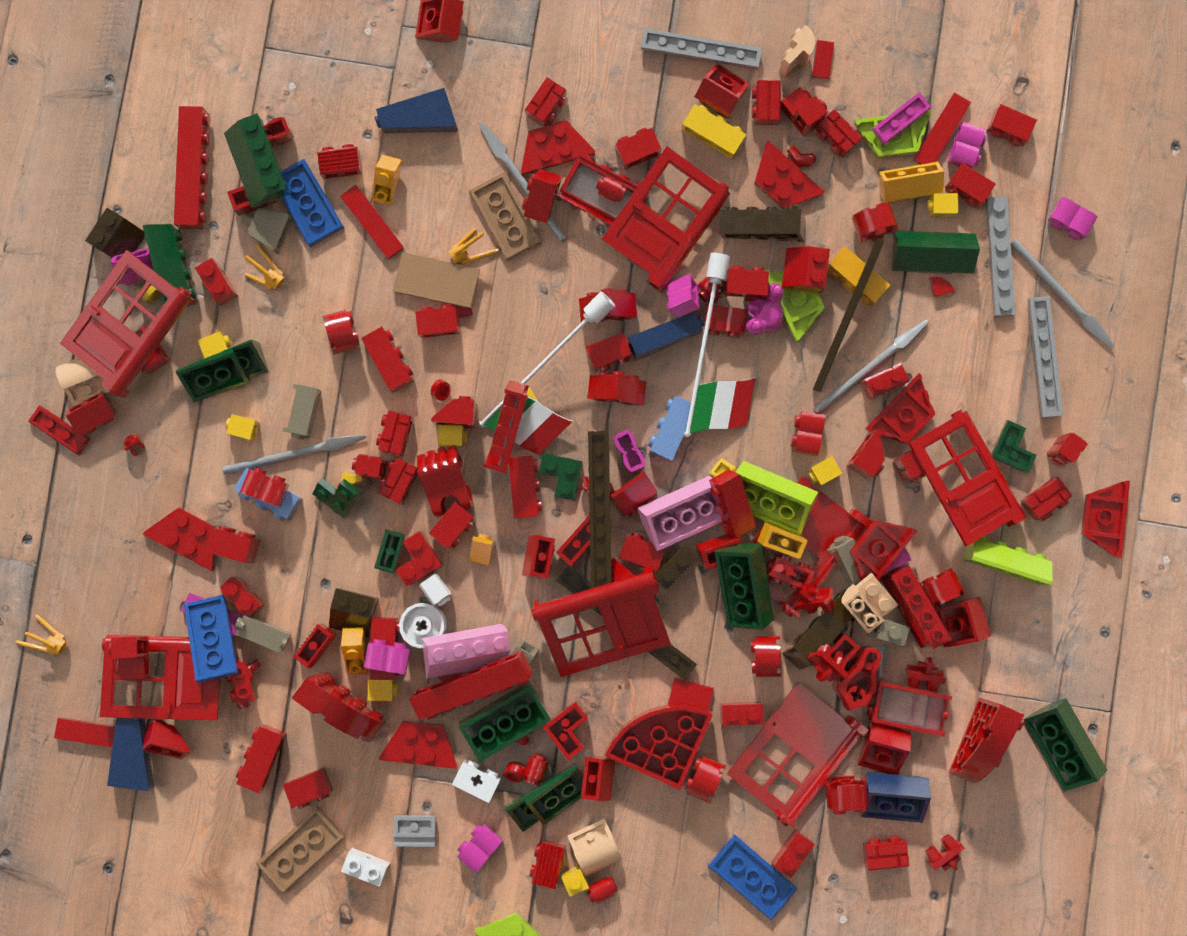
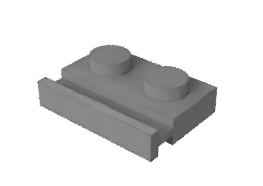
[393,815,436,847]

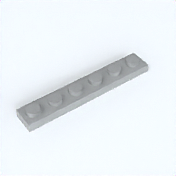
[641,28,762,70]
[986,196,1016,317]
[1027,296,1063,418]

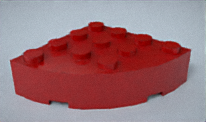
[292,672,386,742]
[948,697,1024,783]
[604,704,713,790]

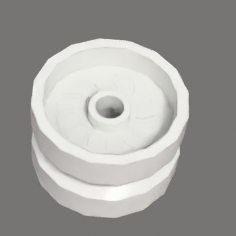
[399,603,447,648]

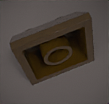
[85,207,145,258]
[329,588,379,637]

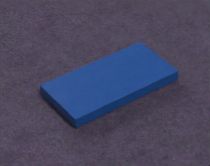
[281,159,344,247]
[184,594,239,683]
[708,834,797,920]

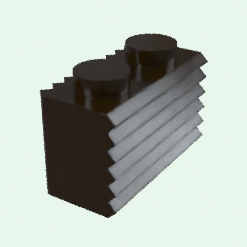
[655,547,695,589]

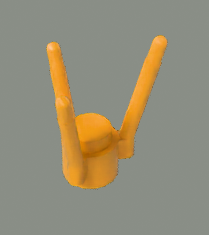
[448,228,500,265]
[244,244,285,290]
[15,615,67,656]

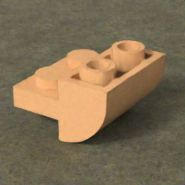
[779,25,815,77]
[56,358,109,406]
[842,573,898,634]
[568,818,623,876]

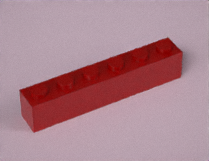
[174,106,210,229]
[409,651,533,720]

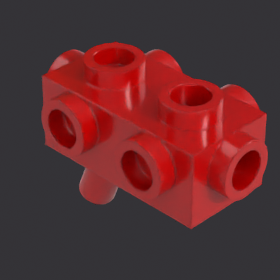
[766,554,815,592]
[225,659,261,710]

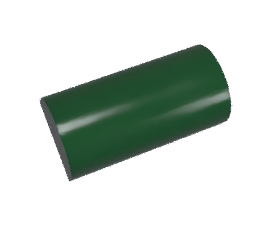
[374,529,405,574]

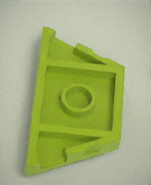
[854,110,931,158]
[766,270,825,342]
[474,912,541,936]

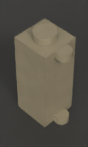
[283,384,321,440]
[827,536,860,589]
[234,615,290,653]

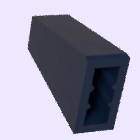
[374,88,458,133]
[628,311,704,361]
[107,718,154,791]

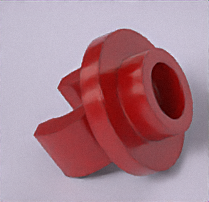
[123,434,145,456]

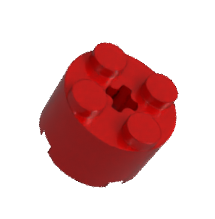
[852,202,899,244]
[322,310,360,355]
[919,568,966,608]
[751,636,781,677]
[685,756,726,804]
[825,775,869,815]

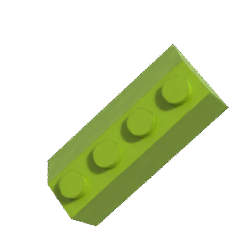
[736,461,818,536]
[962,536,1053,585]

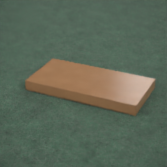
[469,172,542,261]
[393,252,480,309]
[255,806,345,894]

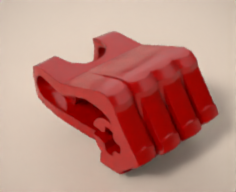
[417,445,473,518]
[832,646,881,711]

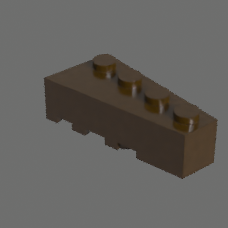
[720,206,806,242]
[782,589,856,670]

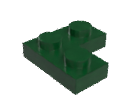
[991,420,1037,474]
[539,453,582,501]
[312,478,360,518]

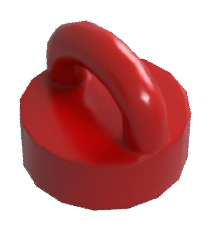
[430,379,451,401]
[503,761,526,783]

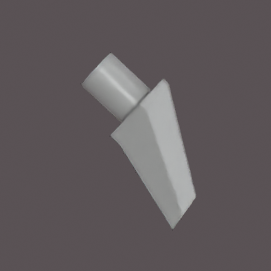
[876,645,888,677]

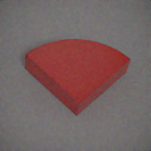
[929,276,955,297]

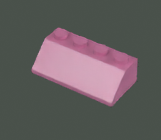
[637,476,722,551]
[422,624,510,678]

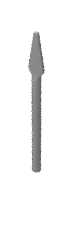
[479,123,566,242]
[1011,239,1114,348]
[813,320,928,414]
[222,434,367,475]

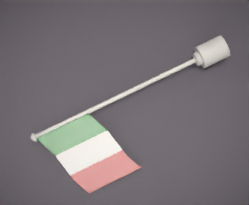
[683,253,755,437]
[478,292,615,454]

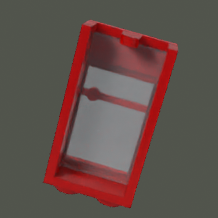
[867,680,952,737]

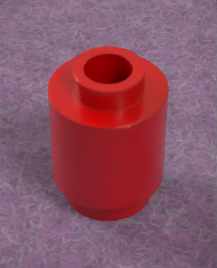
[595,176,626,203]
[524,753,549,786]
[587,876,619,905]

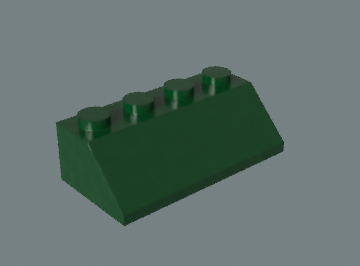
[224,113,290,208]
[143,224,198,307]
[715,543,775,630]
[459,680,551,762]
[1024,698,1107,791]

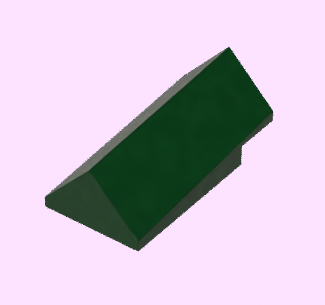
[892,231,980,274]
[176,339,268,402]
[505,763,583,832]

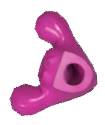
[746,283,784,336]

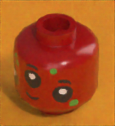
[698,277,726,303]

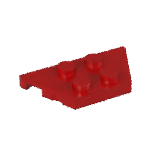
[521,120,595,175]
[754,140,825,209]
[865,373,935,444]
[1081,480,1130,558]
[142,507,216,571]
[849,519,917,582]
[379,721,458,769]

